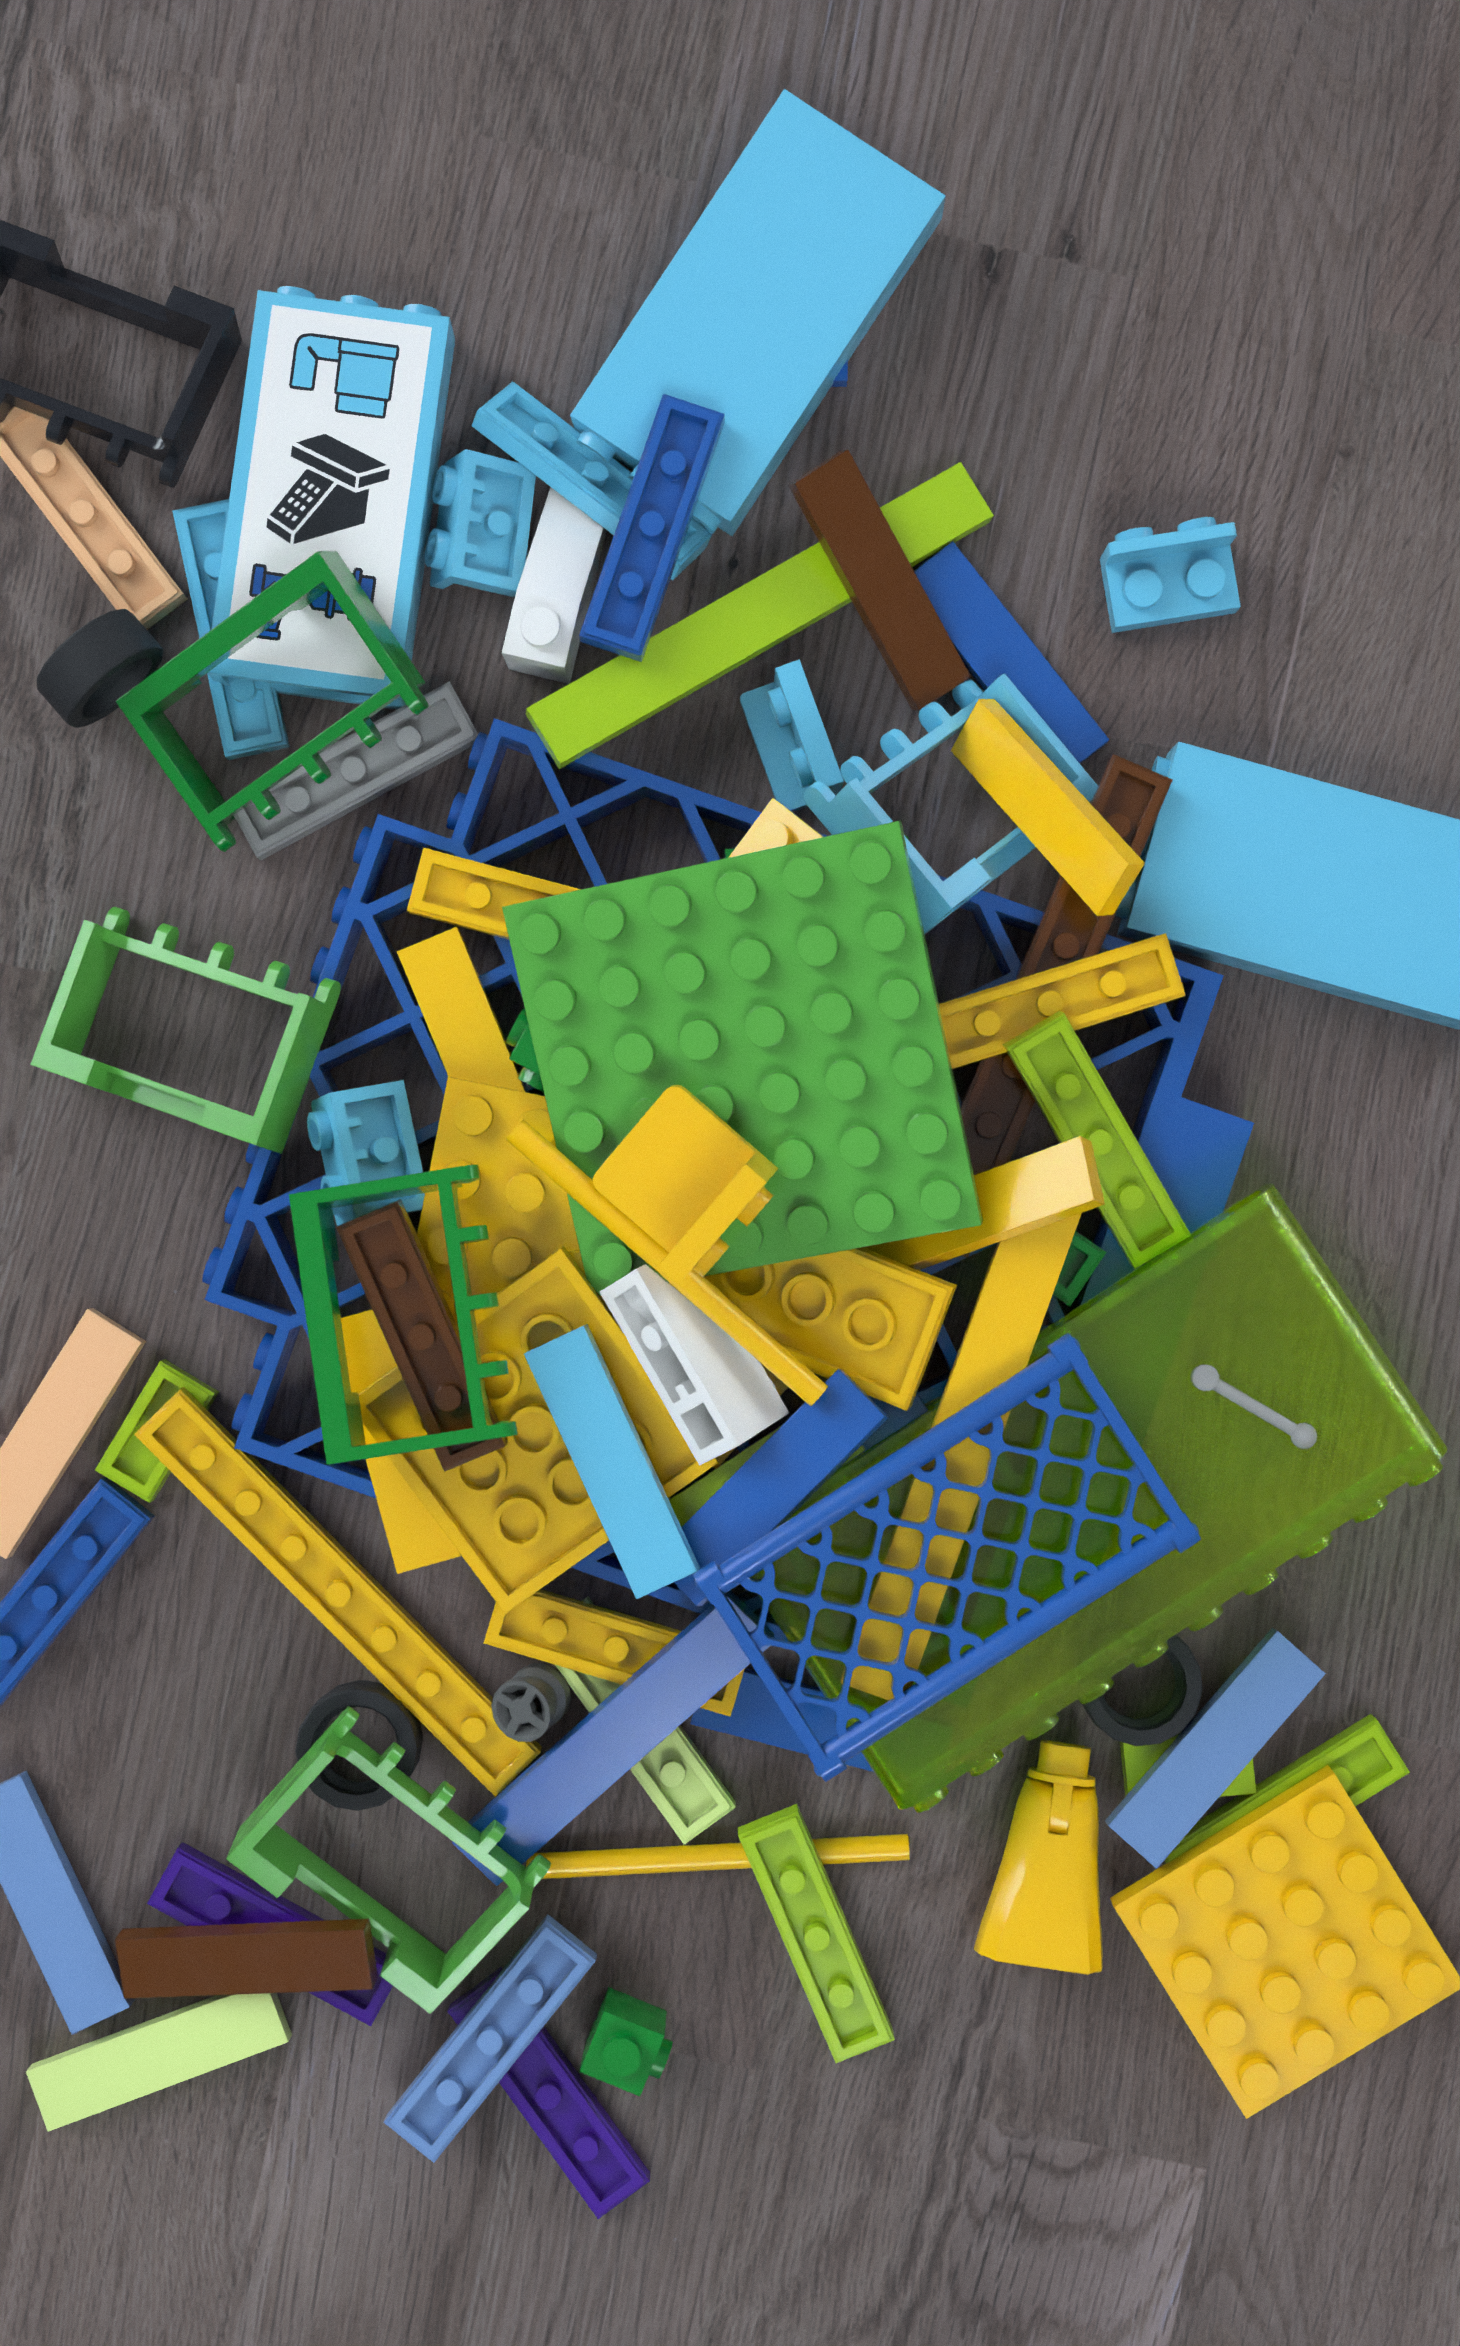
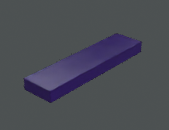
[147,1842,393,2026]
[447,1967,650,2219]

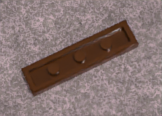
[788,449,971,711]
[336,1199,508,1472]
[115,1919,378,1999]

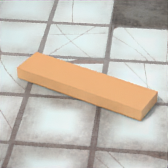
[0,406,188,630]
[0,1308,146,1559]

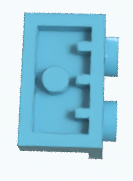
[425,449,536,597]
[1100,517,1241,633]
[740,659,844,812]
[307,1080,425,1226]

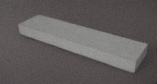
[234,681,478,861]

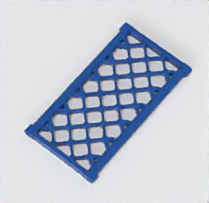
[693,1333,1201,1782]

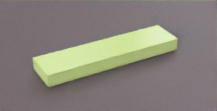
[555,1597,736,1845]
[26,1993,292,2132]

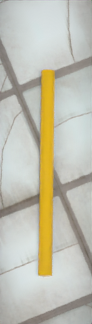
[506,1120,828,1406]
[526,1834,910,1879]

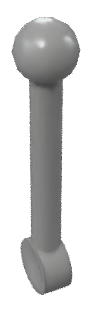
[1191,1364,1317,1449]

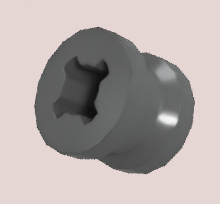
[491,1663,571,1742]

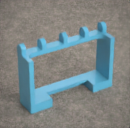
[804,673,1098,935]

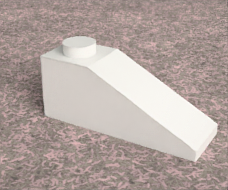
[502,487,607,684]
[600,1264,789,1466]

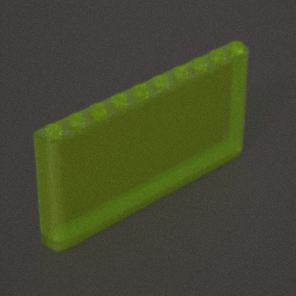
[750,1183,1448,1813]

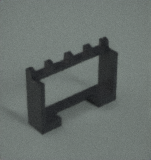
[0,220,242,488]

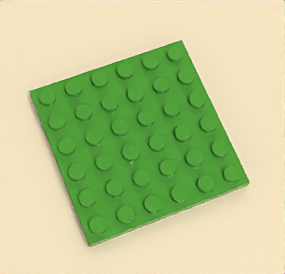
[502,820,983,1296]

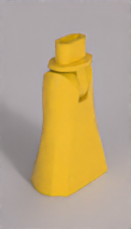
[974,1740,1103,1975]

